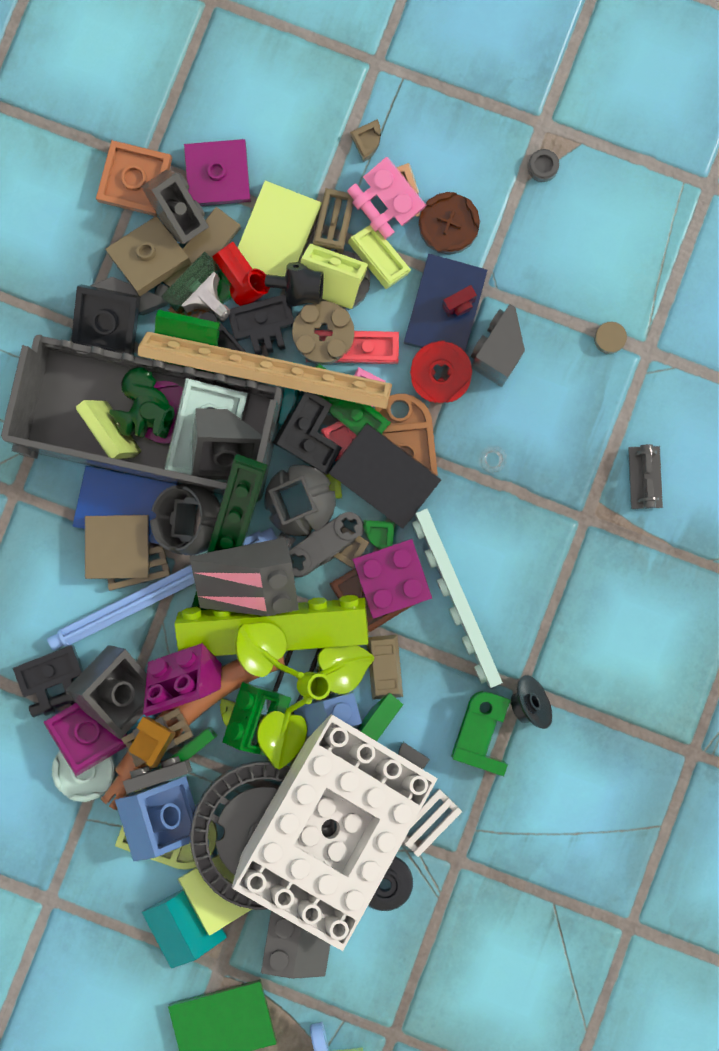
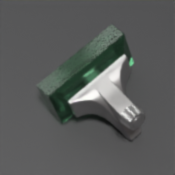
[161,251,230,322]

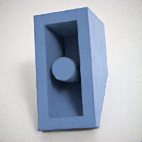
[294,691,362,737]

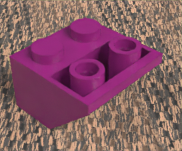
[143,643,222,717]

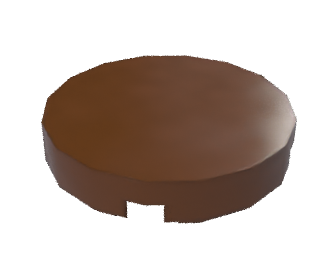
[418,192,480,255]

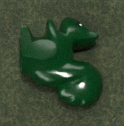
[109,367,175,439]

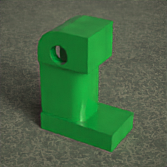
[451,691,510,777]

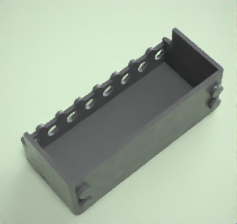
[1,335,283,502]

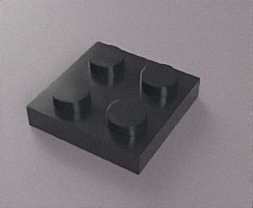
[71,284,141,355]

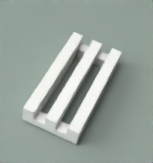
[403,789,462,857]

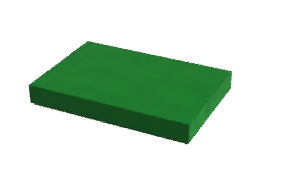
[168,979,277,1051]

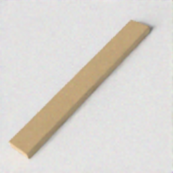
[138,332,392,409]

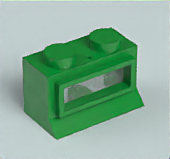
[222,682,291,757]

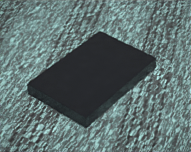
[329,422,441,529]

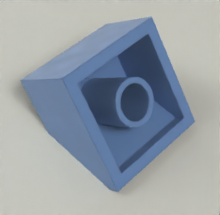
[115,776,195,862]

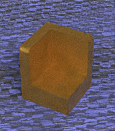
[129,717,176,768]

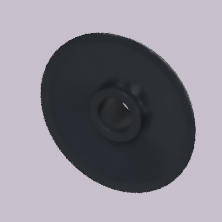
[511,675,552,729]
[368,856,413,911]

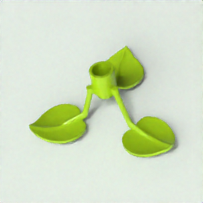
[235,622,374,769]

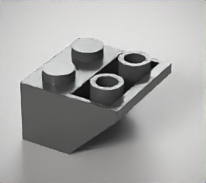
[470,304,525,387]

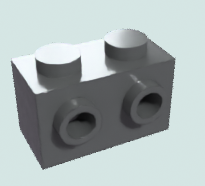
[141,170,209,244]

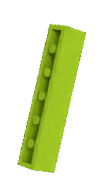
[174,595,368,656]

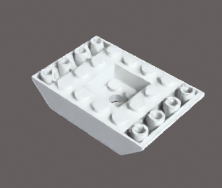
[231,714,438,951]

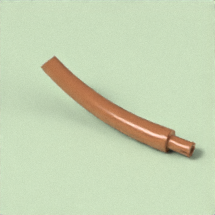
[101,656,285,810]

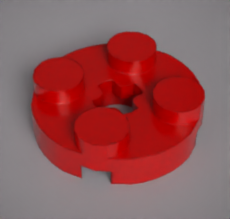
[410,340,472,403]

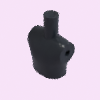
[265,262,324,306]

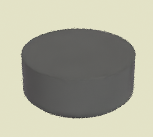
[528,149,559,182]

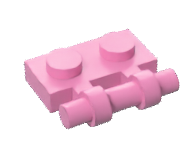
[347,157,427,240]

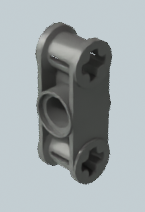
[289,512,364,577]

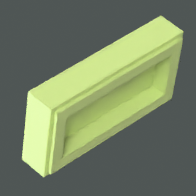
[348,225,411,289]

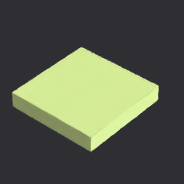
[76,400,142,459]
[178,854,252,936]

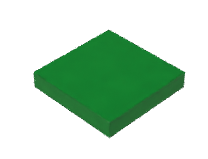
[153,309,220,373]

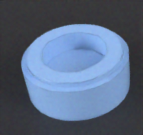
[310,1022,329,1051]

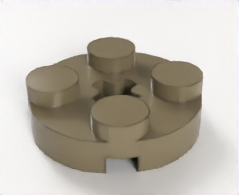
[292,301,355,365]

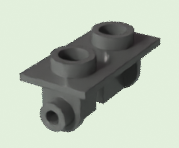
[628,444,663,509]

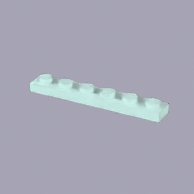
[412,509,503,688]

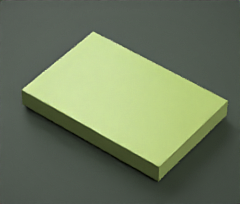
[238,180,322,276]

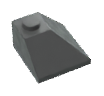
[191,408,262,480]

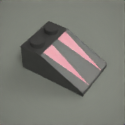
[190,538,299,616]

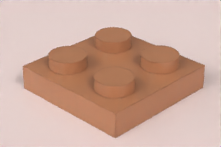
[96,140,172,216]

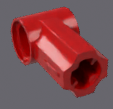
[212,242,270,306]

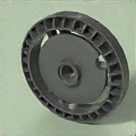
[189,761,335,910]

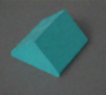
[141,889,227,969]

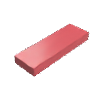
[306,330,399,364]

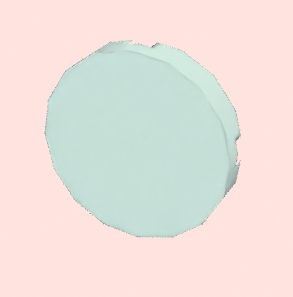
[52,751,116,802]

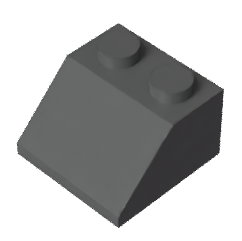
[65,645,147,739]
[261,911,330,979]

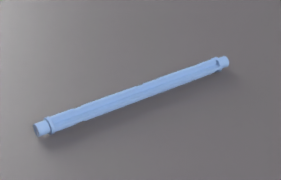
[47,527,277,651]

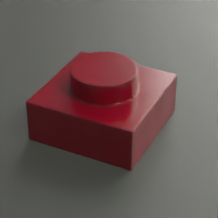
[442,285,477,317]

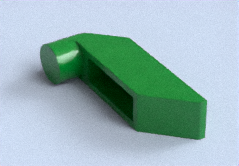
[356,693,404,741]

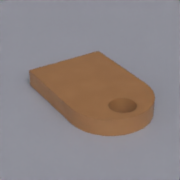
[375,394,438,476]

